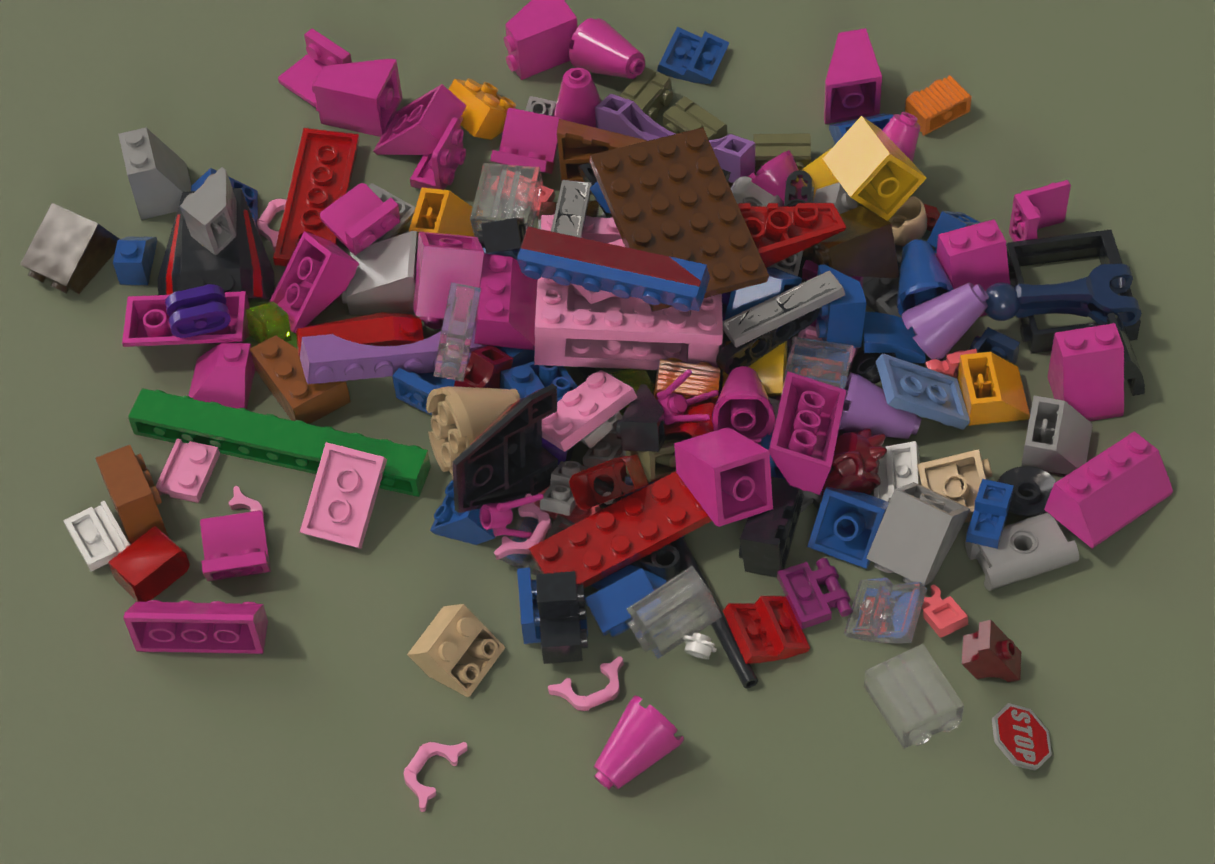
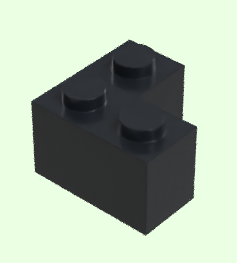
[536,571,588,664]

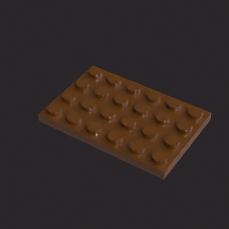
[589,127,769,312]

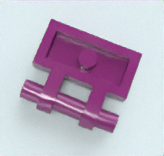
[777,558,853,630]

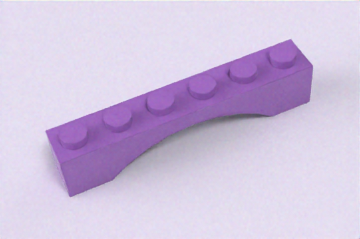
[595,94,755,183]
[300,321,487,384]

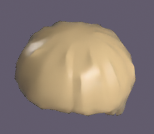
[888,196,927,246]

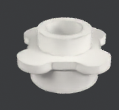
[683,633,717,659]

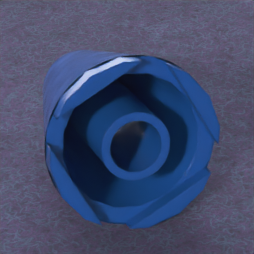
[897,239,954,317]

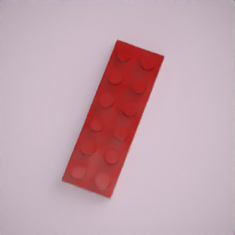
[273,128,359,266]
[529,471,712,588]

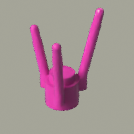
[657,369,719,425]
[480,494,545,539]

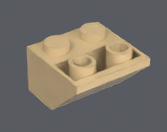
[407,604,506,697]

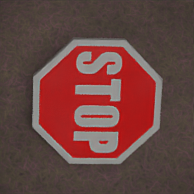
[992,703,1052,771]

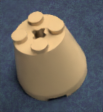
[426,386,520,479]

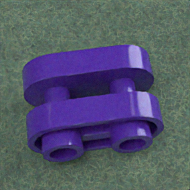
[165,284,231,338]

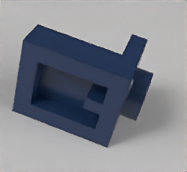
[969,327,1020,365]

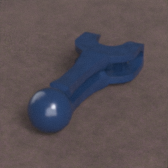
[984,264,1142,326]

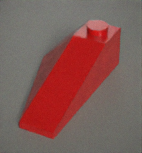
[738,203,846,268]
[296,312,424,356]

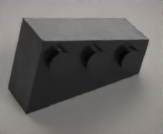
[739,477,804,577]

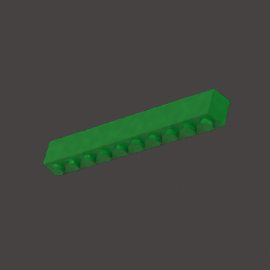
[128,388,431,497]

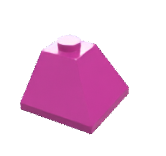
[188,342,255,409]

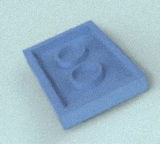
[876,353,970,430]

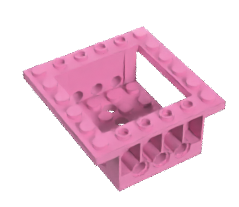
[534,214,723,370]

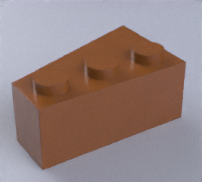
[557,119,647,182]
[250,335,351,424]
[95,444,169,544]

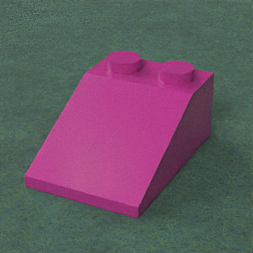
[373,84,466,155]
[266,231,359,333]

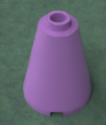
[902,282,989,361]
[838,373,921,439]

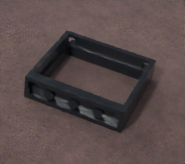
[1006,230,1141,354]

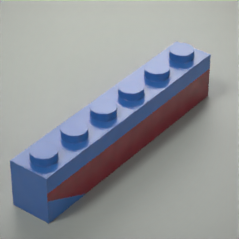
[517,226,710,312]

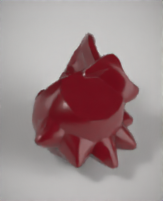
[821,429,887,497]

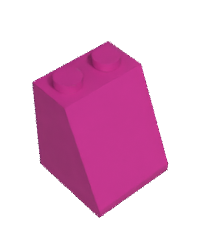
[504,0,578,80]
[824,28,882,124]
[312,59,403,137]
[936,219,1010,317]
[413,231,484,324]
[1047,323,1124,421]
[674,427,773,527]

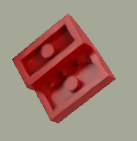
[723,596,810,664]

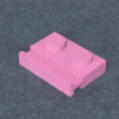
[156,439,220,503]

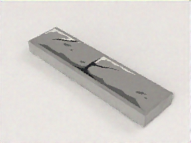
[551,180,591,238]
[723,270,845,347]

